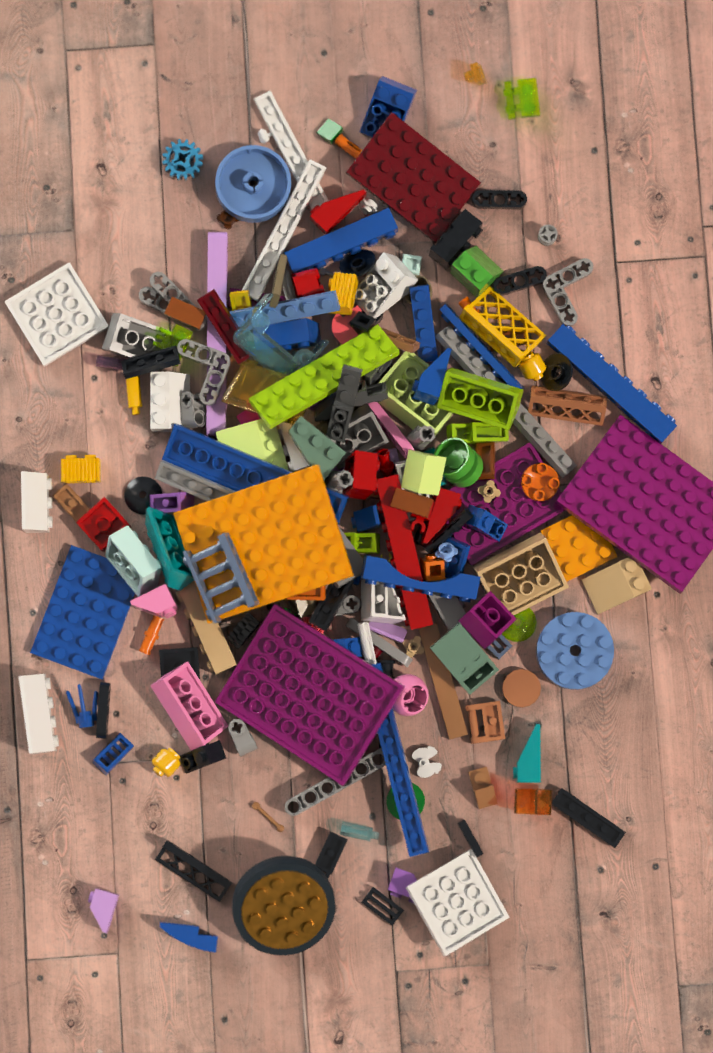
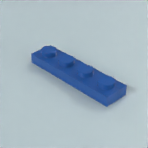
[409,284,438,362]

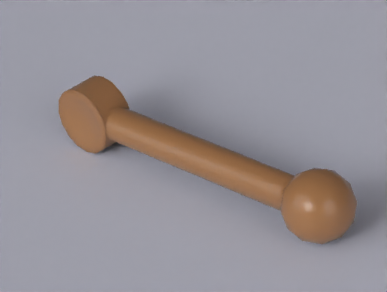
[252,802,284,832]

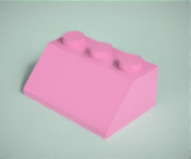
[130,584,179,619]

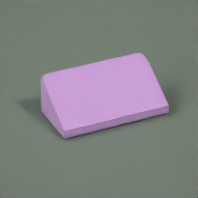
[369,622,407,643]

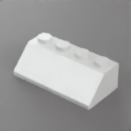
[19,674,59,754]

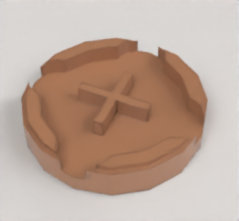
[502,669,541,708]

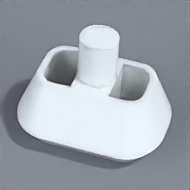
[258,129,272,144]

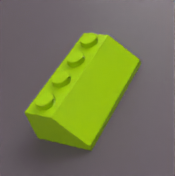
[437,368,524,430]

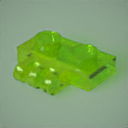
[152,324,193,367]

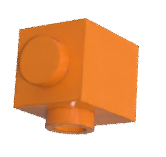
[420,554,445,581]

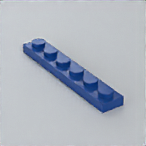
[439,304,524,389]

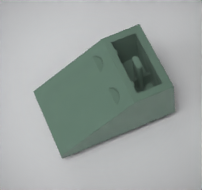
[430,623,499,695]

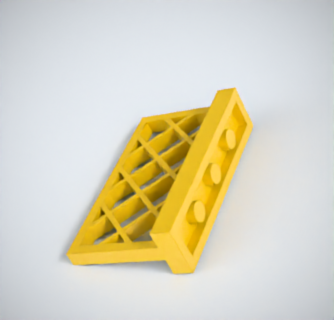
[459,286,547,368]

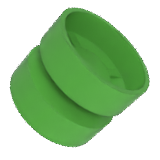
[434,438,483,488]

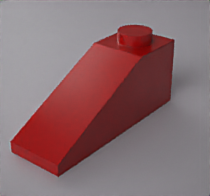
[310,189,366,235]
[420,488,462,545]

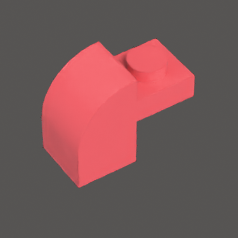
[332,305,362,345]

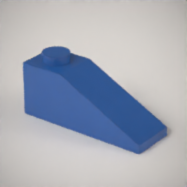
[411,348,452,406]

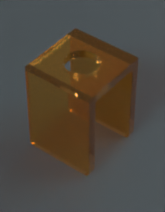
[514,788,552,815]

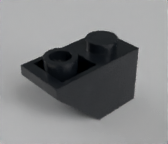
[180,740,226,774]

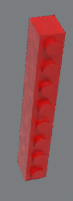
[374,474,433,630]

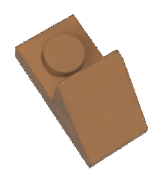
[468,767,498,809]

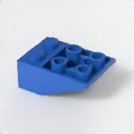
[360,76,417,137]

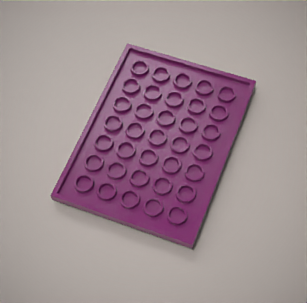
[555,415,713,594]
[215,604,405,786]

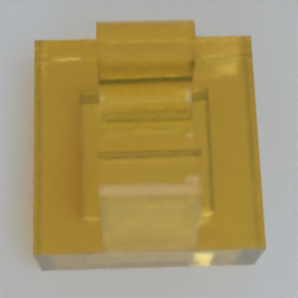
[464,62,487,85]

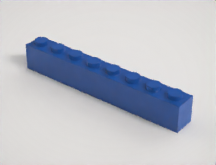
[547,324,677,444]

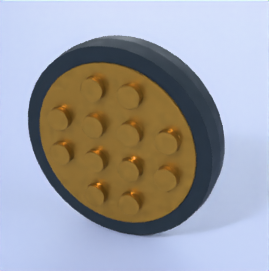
[232,856,335,956]

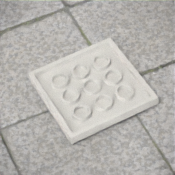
[4,262,109,367]
[405,849,509,956]

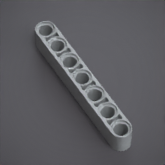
[285,745,404,816]

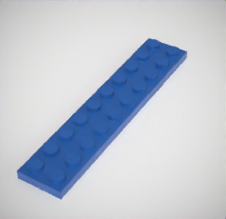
[162,424,349,524]

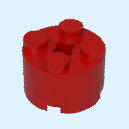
[291,268,325,298]

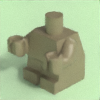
[288,600,320,618]

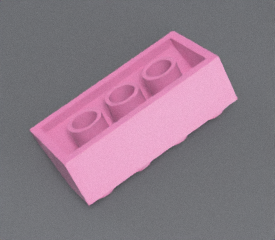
[150,661,228,751]

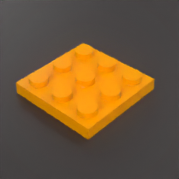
[540,515,618,582]

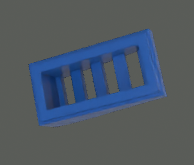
[93,733,134,775]

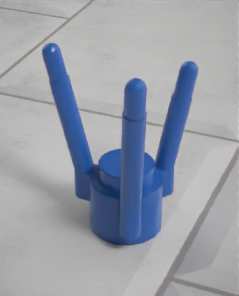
[66,684,98,728]

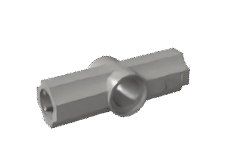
[406,425,435,451]
[324,470,354,493]

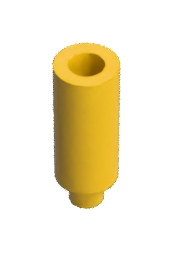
[126,376,142,415]

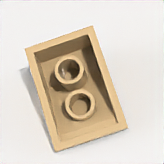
[581,557,652,615]

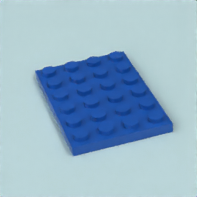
[30,545,135,680]

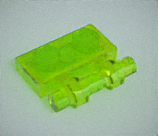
[503,78,541,120]

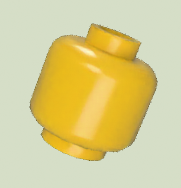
[518,351,546,381]
[152,748,180,777]

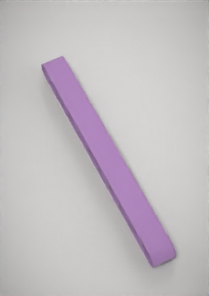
[206,232,228,437]

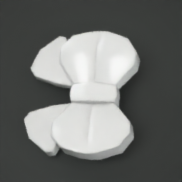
[412,746,441,778]

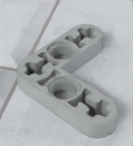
[542,258,593,327]
[177,339,231,406]

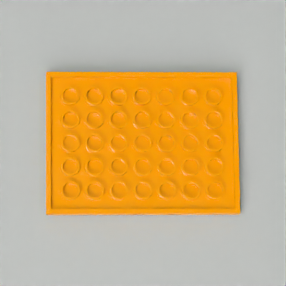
[173,464,354,624]

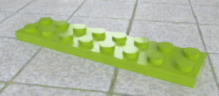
[249,324,399,429]

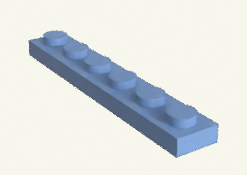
[229,290,340,330]

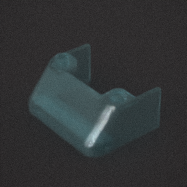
[233,293,329,380]

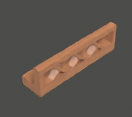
[528,386,607,426]

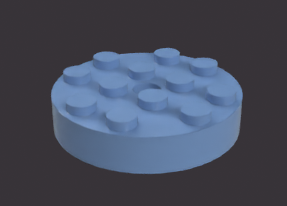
[215,145,291,223]
[536,612,614,690]

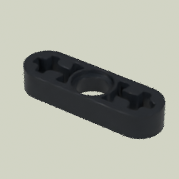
[472,190,527,209]
[493,266,547,296]
[96,682,111,739]

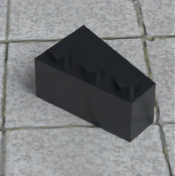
[429,209,483,270]

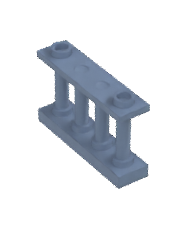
[183,533,260,624]

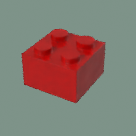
[342,450,380,500]

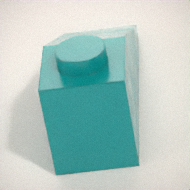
[513,724,541,783]

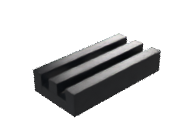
[457,820,484,857]
[362,887,404,926]

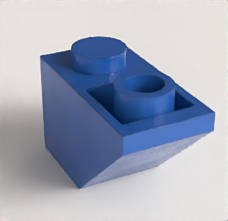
[465,504,508,542]

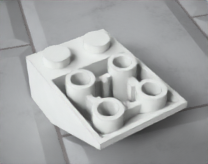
[355,252,418,318]

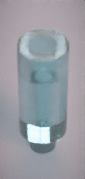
[340,821,380,841]

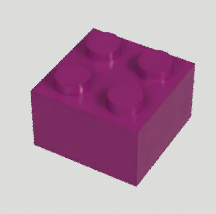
[458,591,516,649]

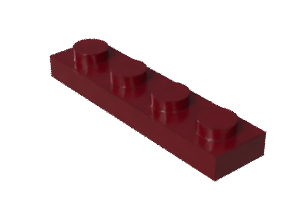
[197,289,255,364]

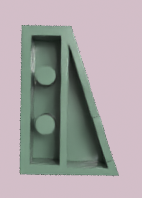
[287,416,346,480]

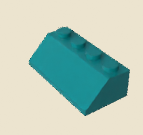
[145,507,194,591]

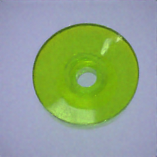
[502,608,537,642]

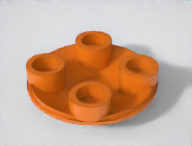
[521,463,560,501]

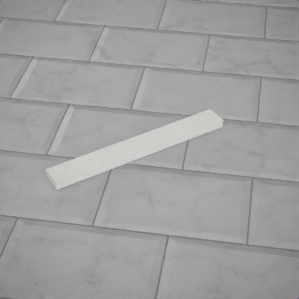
[254,90,329,210]
[242,159,326,302]

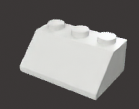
[150,372,190,432]
[21,471,53,533]

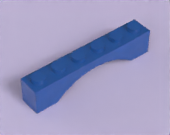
[360,555,480,603]

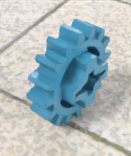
[162,139,203,181]

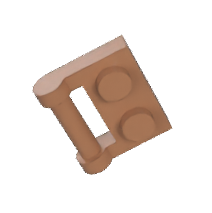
[465,701,505,744]

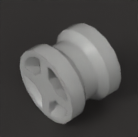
[538,224,558,246]

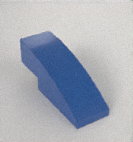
[160,922,218,953]

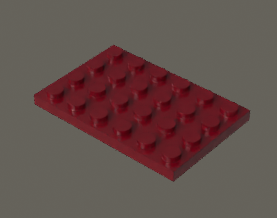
[346,112,481,243]

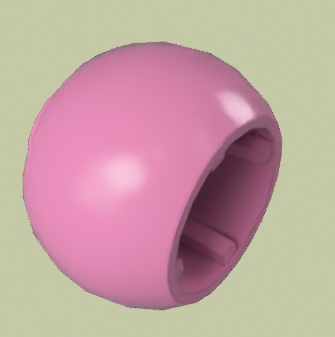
[392,674,429,716]

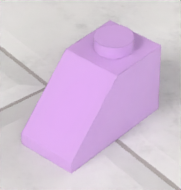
[88,888,119,933]

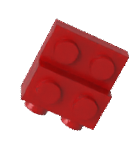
[76,497,131,552]

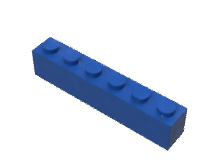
[284,208,398,274]

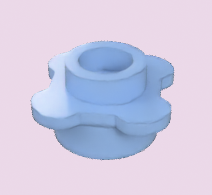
[435,542,458,562]

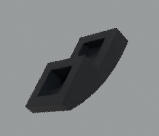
[350,311,383,332]

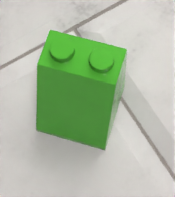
[450,246,504,298]

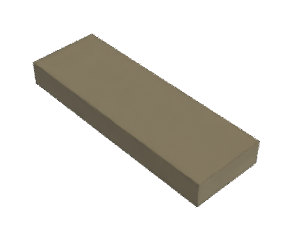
[269,254,288,308]

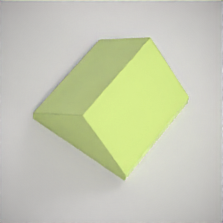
[401,449,447,495]

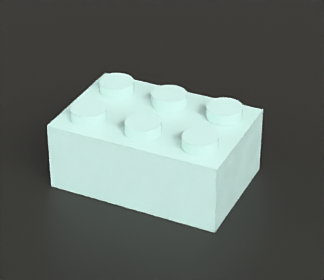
[105,525,162,597]

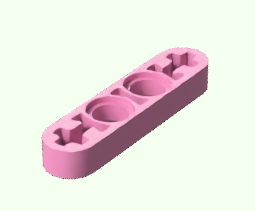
[368,402,414,459]

